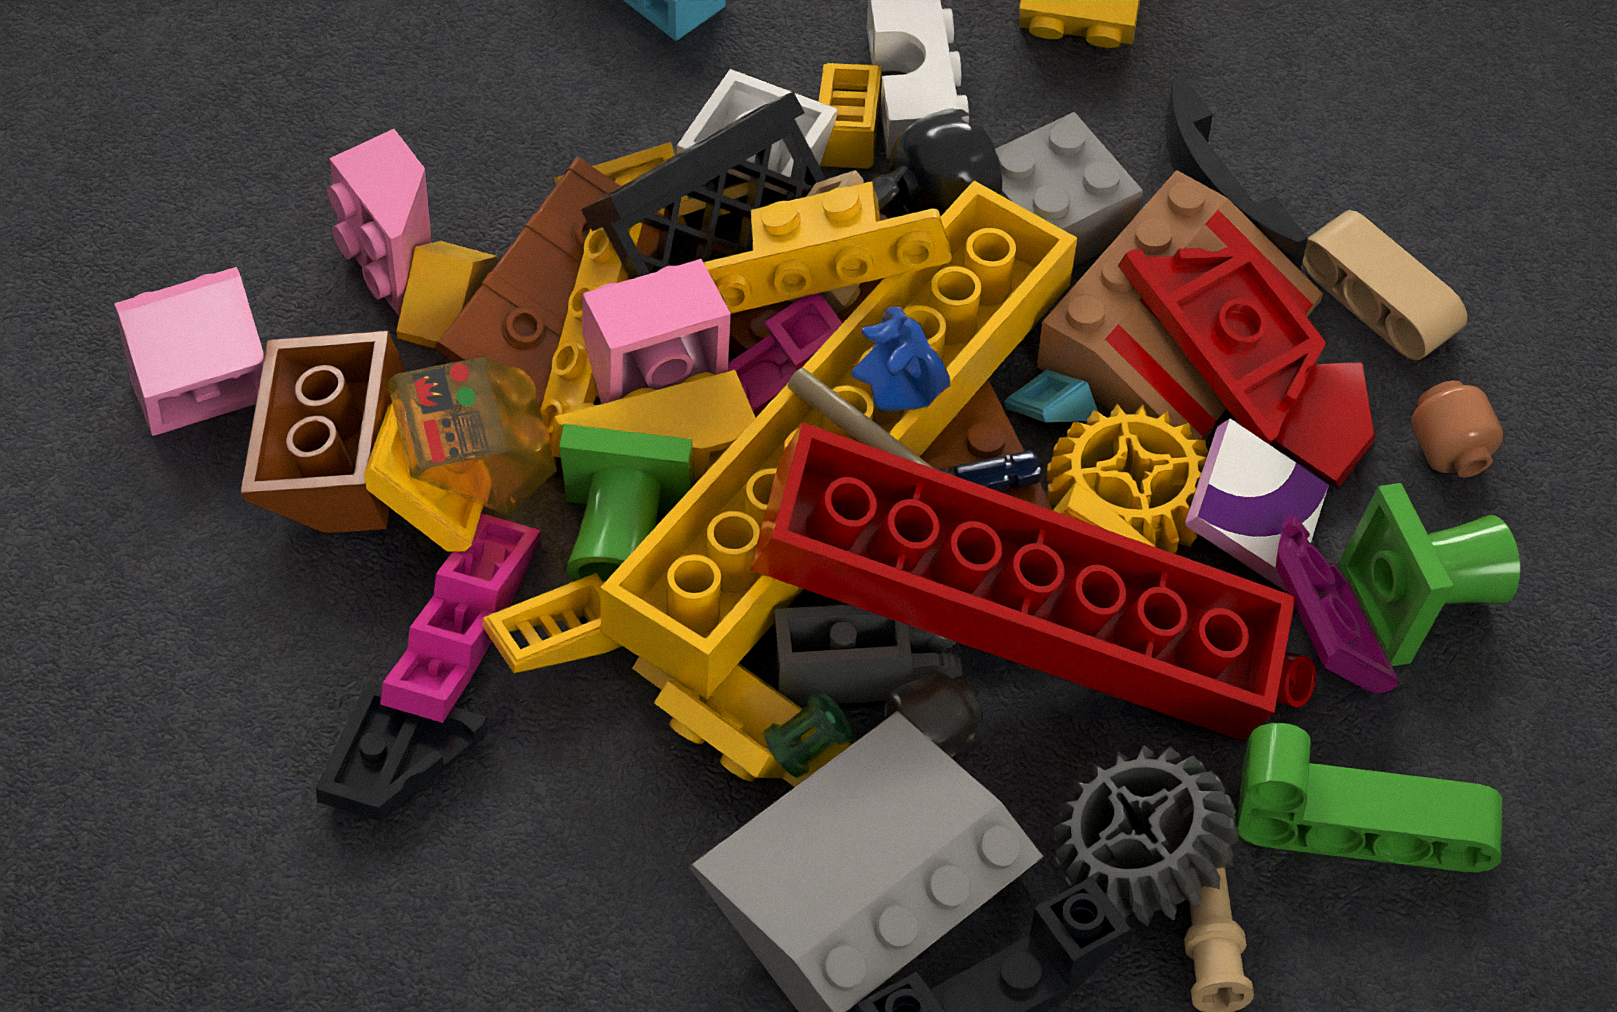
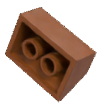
[241,331,409,533]

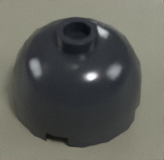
[889,108,1003,216]

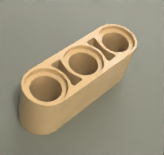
[1302,210,1468,361]

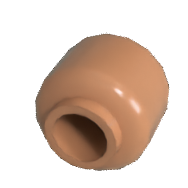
[1410,380,1504,478]

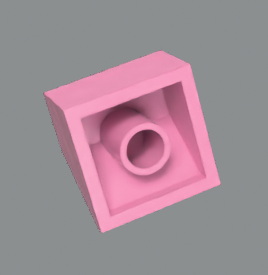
[582,259,731,404]

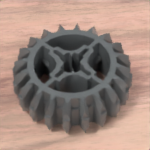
[1053,745,1239,926]

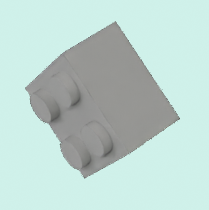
[995,112,1143,267]

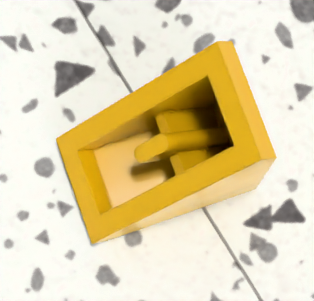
[397,241,498,349]

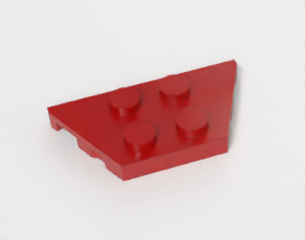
[1118,247,1326,445]

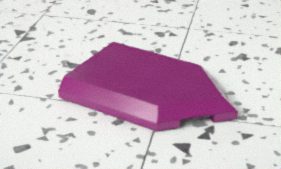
[1275,514,1399,694]

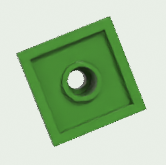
[559,424,695,583]
[1338,483,1520,666]

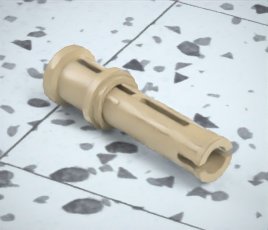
[1184,868,1254,1012]

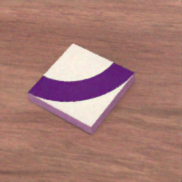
[1185,419,1328,591]

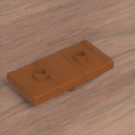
[435,157,663,418]

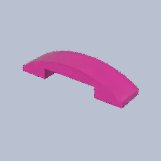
[728,293,843,417]

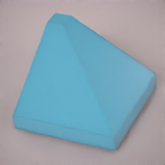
[1004,369,1098,422]

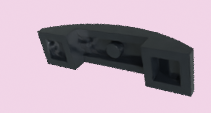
[1166,75,1308,271]

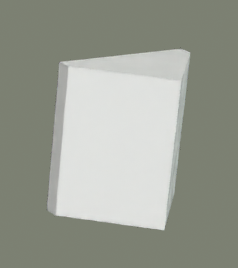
[677,69,837,195]

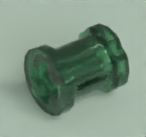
[763,690,854,778]

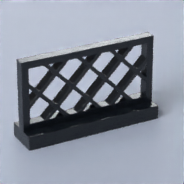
[581,91,826,279]

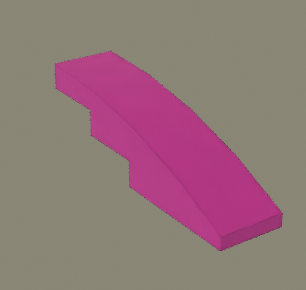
[380,513,541,723]

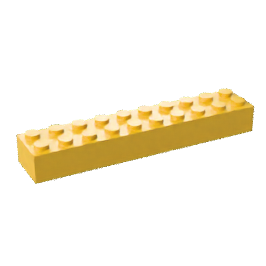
[600,181,1077,699]

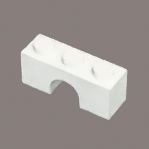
[867,0,969,159]

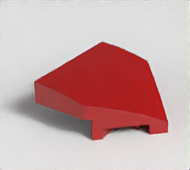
[1271,363,1376,488]

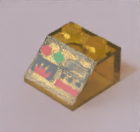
[387,356,557,515]

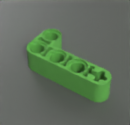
[1238,723,1502,873]

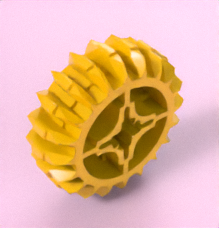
[1046,403,1208,553]

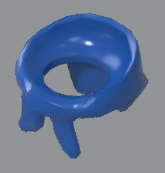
[852,306,951,411]

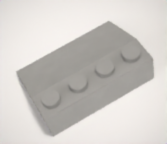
[689,711,1043,1012]

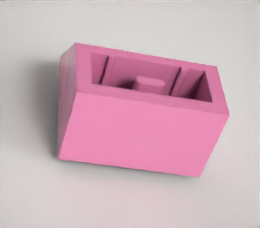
[327,129,432,317]
[114,267,265,436]

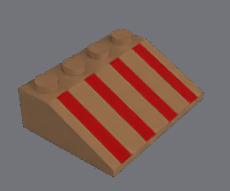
[1037,170,1323,440]

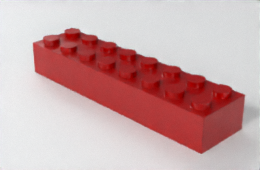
[750,422,1296,741]

